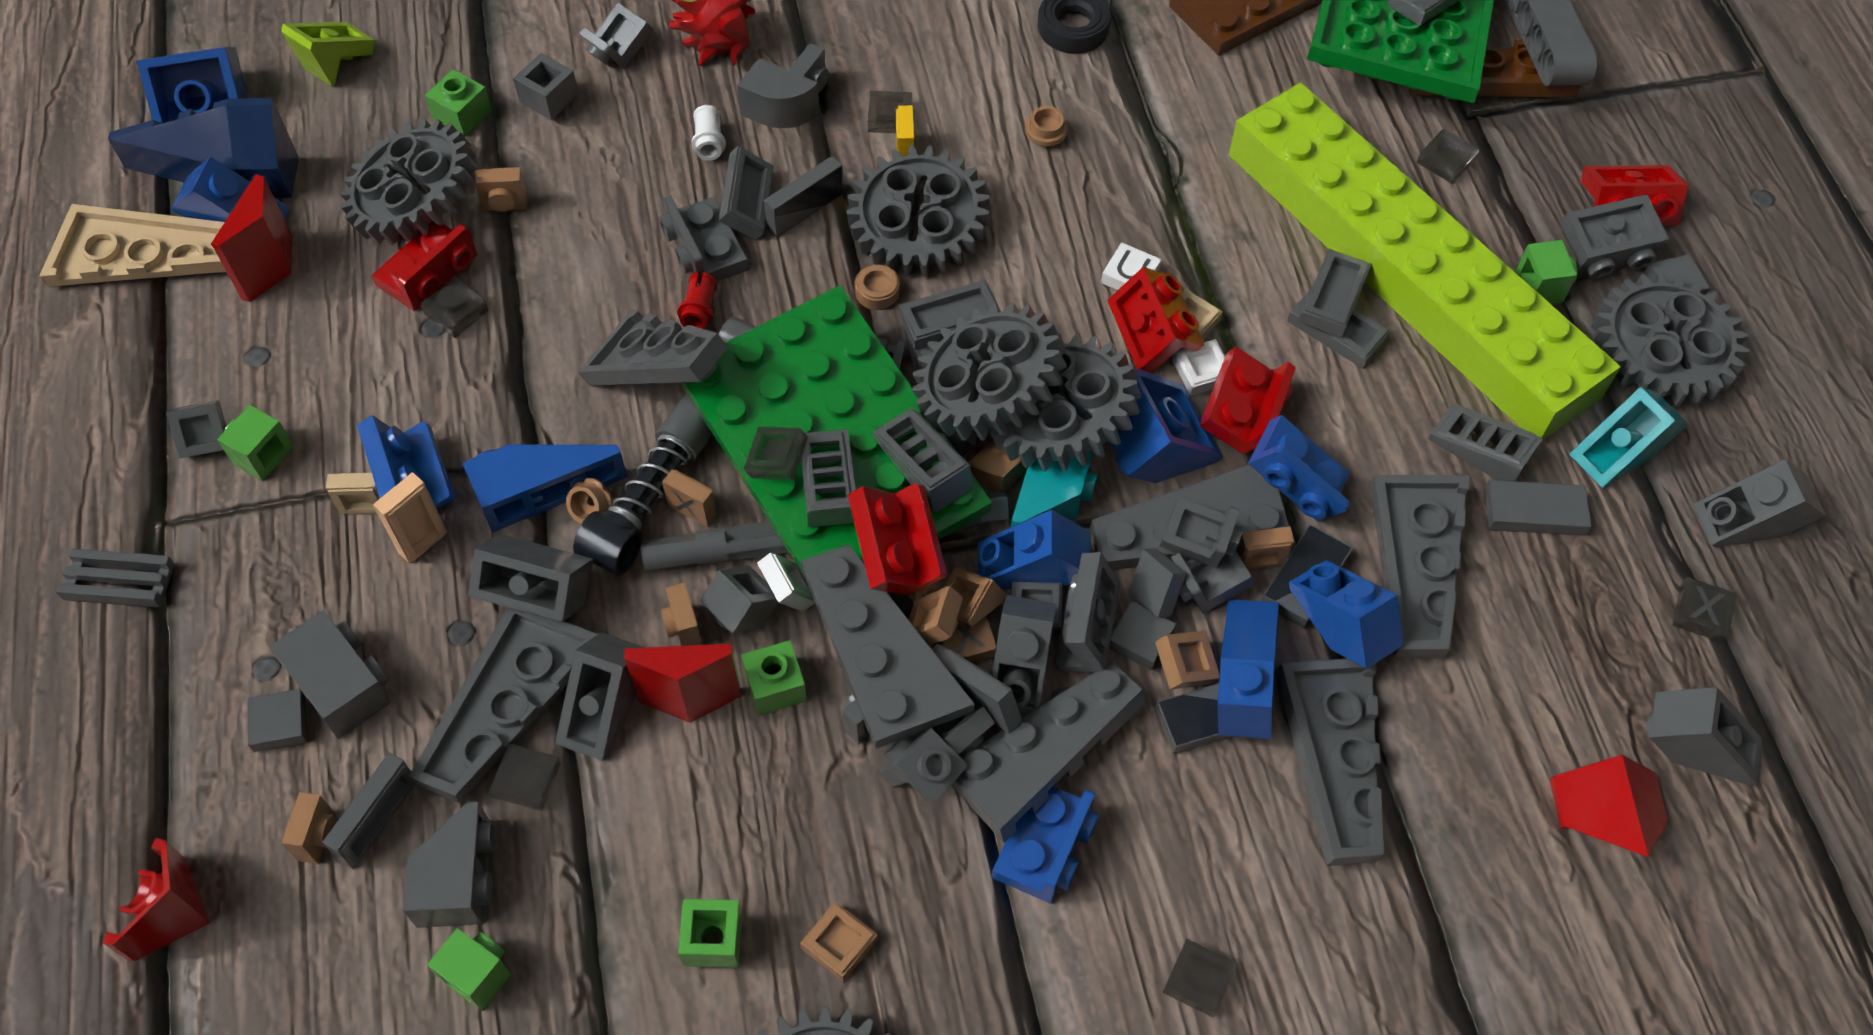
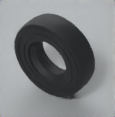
[1037,0,1111,54]

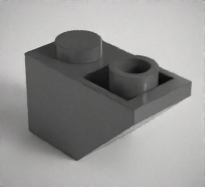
[1693,459,1826,547]
[992,595,1056,716]
[403,802,497,928]

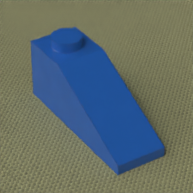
[462,444,628,533]
[1217,600,1279,739]

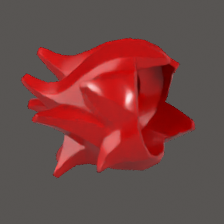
[669,0,755,66]

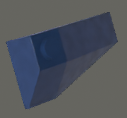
[108,98,299,198]

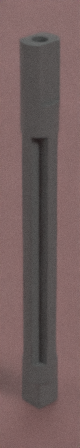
[641,490,1009,571]

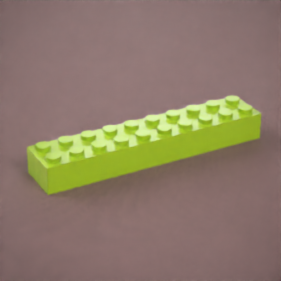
[1229,82,1621,441]

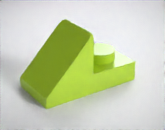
[281,22,376,86]

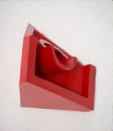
[1549,755,1669,857]
[102,838,210,961]

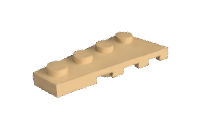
[39,204,226,287]

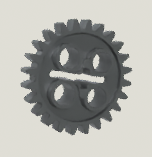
[340,119,478,245]
[847,145,990,277]
[1591,273,1749,406]
[912,302,1066,441]
[989,333,1141,472]

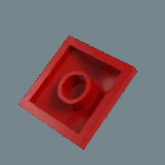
[211,175,292,302]
[624,643,741,723]

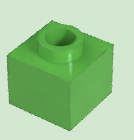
[425,69,492,137]
[1515,240,1577,304]
[217,404,294,481]
[741,640,807,716]
[678,899,743,968]
[427,928,511,1011]

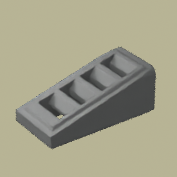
[1428,403,1543,481]
[873,407,973,512]
[799,429,856,527]

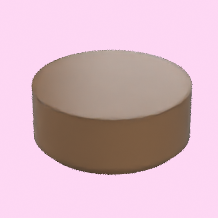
[855,265,900,310]

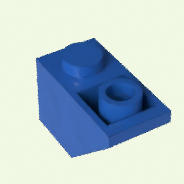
[171,156,290,222]
[977,510,1091,589]
[1289,560,1404,669]

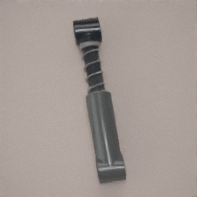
[573,316,757,576]

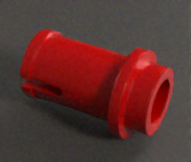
[677,272,717,329]

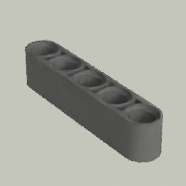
[1504,0,1597,86]

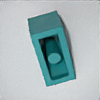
[1569,387,1689,488]
[1011,453,1098,527]

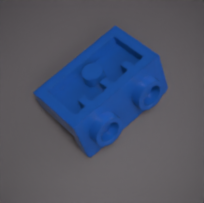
[357,415,455,510]
[1248,415,1350,522]
[992,786,1100,904]

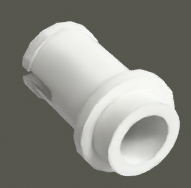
[691,105,726,160]

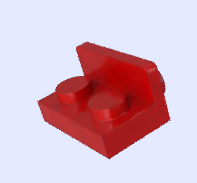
[1581,165,1689,226]
[372,222,478,312]
[1107,267,1204,373]
[1199,346,1296,454]
[847,483,947,595]

